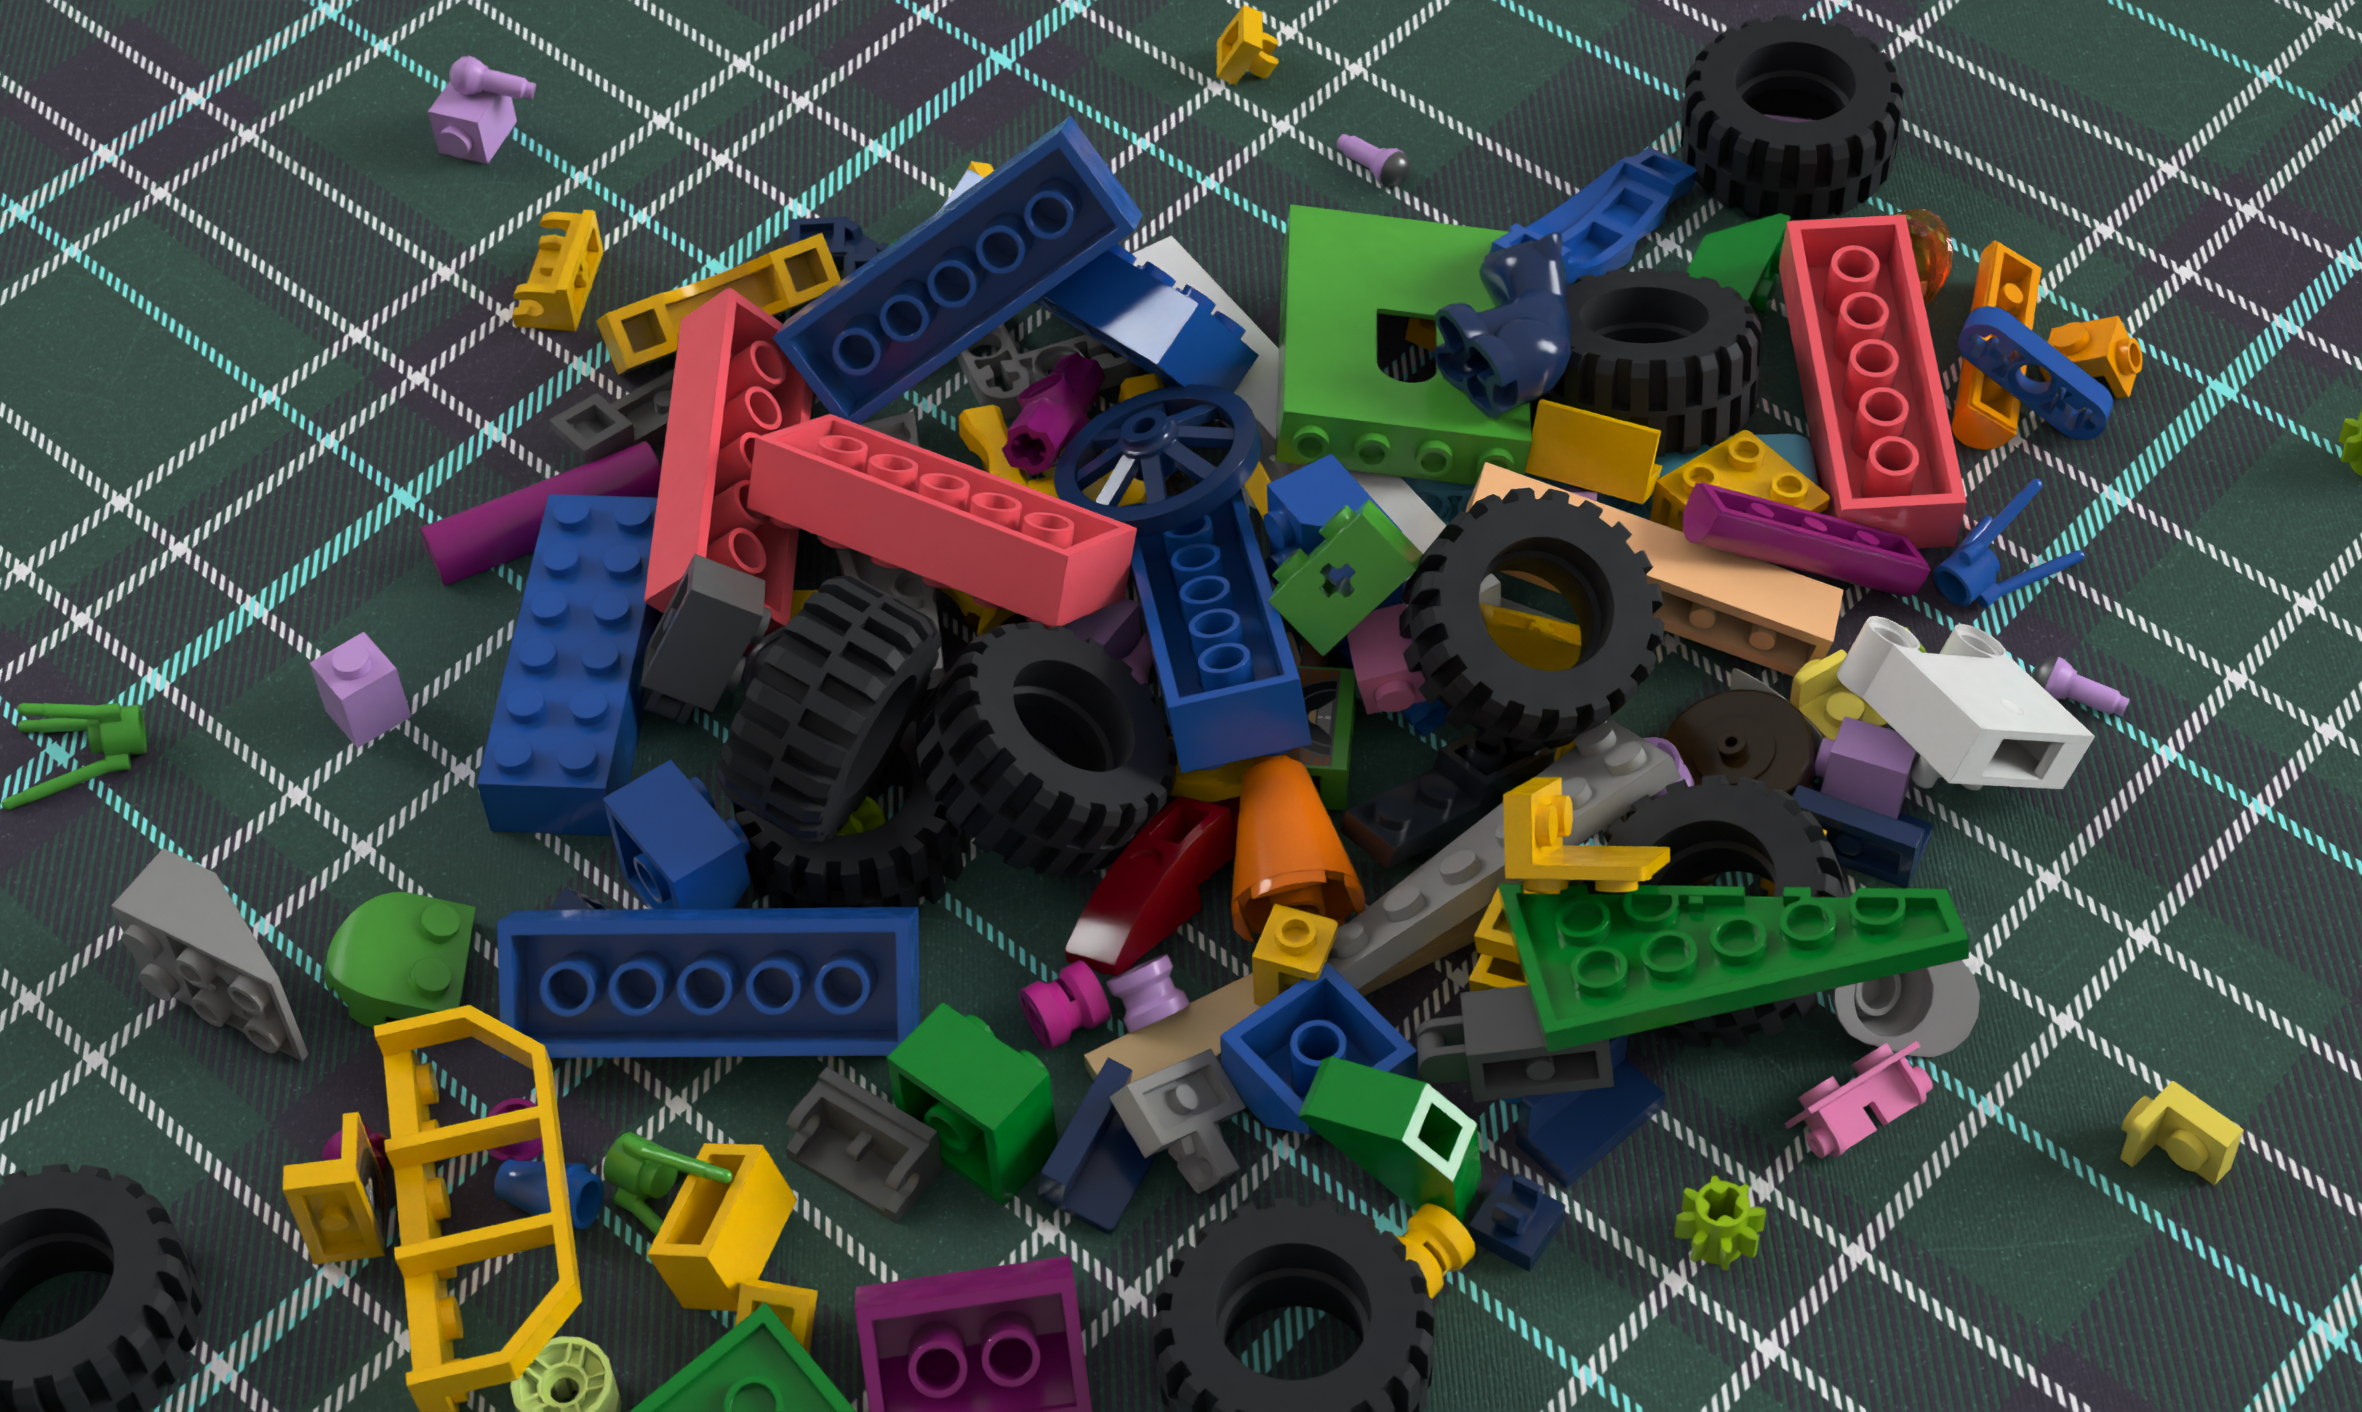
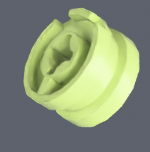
[510,1336,622,1412]

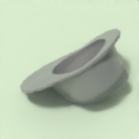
[1829,960,1980,1057]

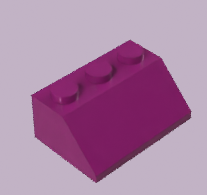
[855,1255,1092,1412]

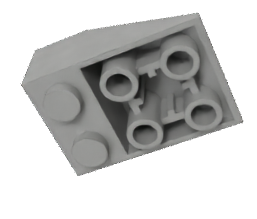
[111,848,308,1062]

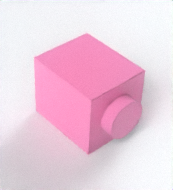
[1347,603,1426,715]

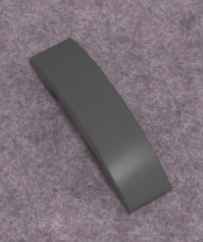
[549,368,675,460]

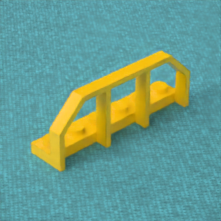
[374,1005,582,1412]

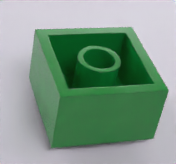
[886,1002,1057,1206]

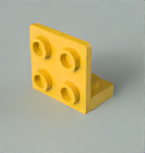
[1650,430,1830,533]
[1503,777,1670,892]

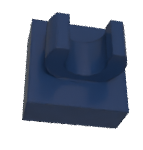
[1468,1173,1566,1272]

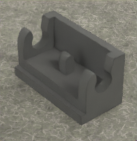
[786,1067,943,1224]

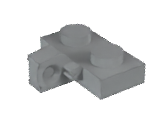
[1109,1049,1246,1194]

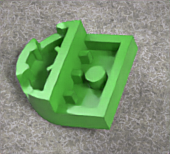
[324,892,476,1029]

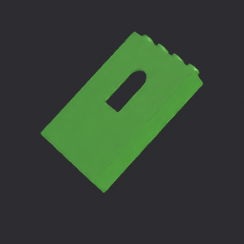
[1275,204,1532,485]

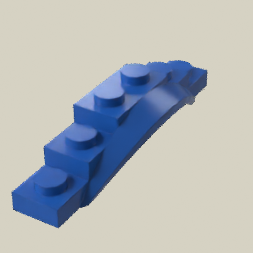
[1489,147,1697,285]

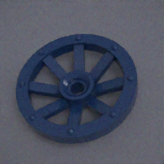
[1054,384,1262,538]

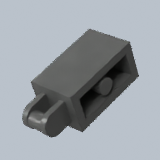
[641,554,771,725]
[1416,985,1614,1102]

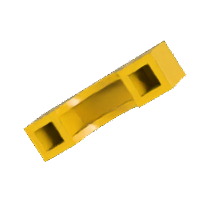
[596,233,841,375]

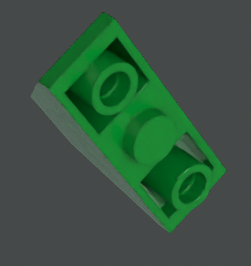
[1686,213,1791,314]
[1297,1056,1482,1225]

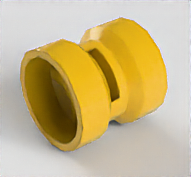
[1396,1203,1476,1299]

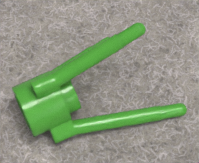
[2,703,147,810]
[603,1132,732,1236]

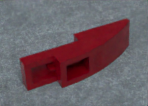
[1064,795,1240,977]

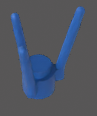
[1933,479,2085,608]

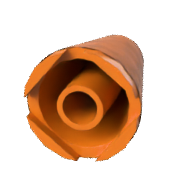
[1231,754,1365,943]

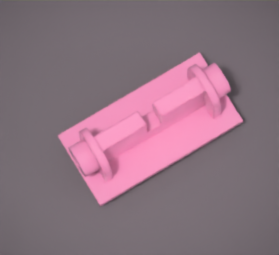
[1784,1041,1932,1158]

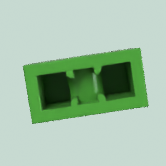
[1268,499,1423,656]

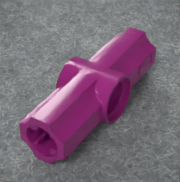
[1002,352,1106,476]

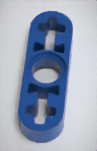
[1958,306,2113,440]

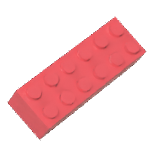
[1779,215,1967,549]
[644,287,813,656]
[747,414,1137,630]

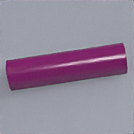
[419,441,661,586]
[1683,482,1931,597]

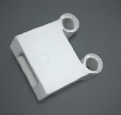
[1837,616,2095,791]

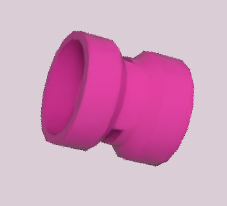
[1019,960,1111,1051]

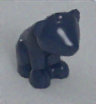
[1434,232,1571,418]

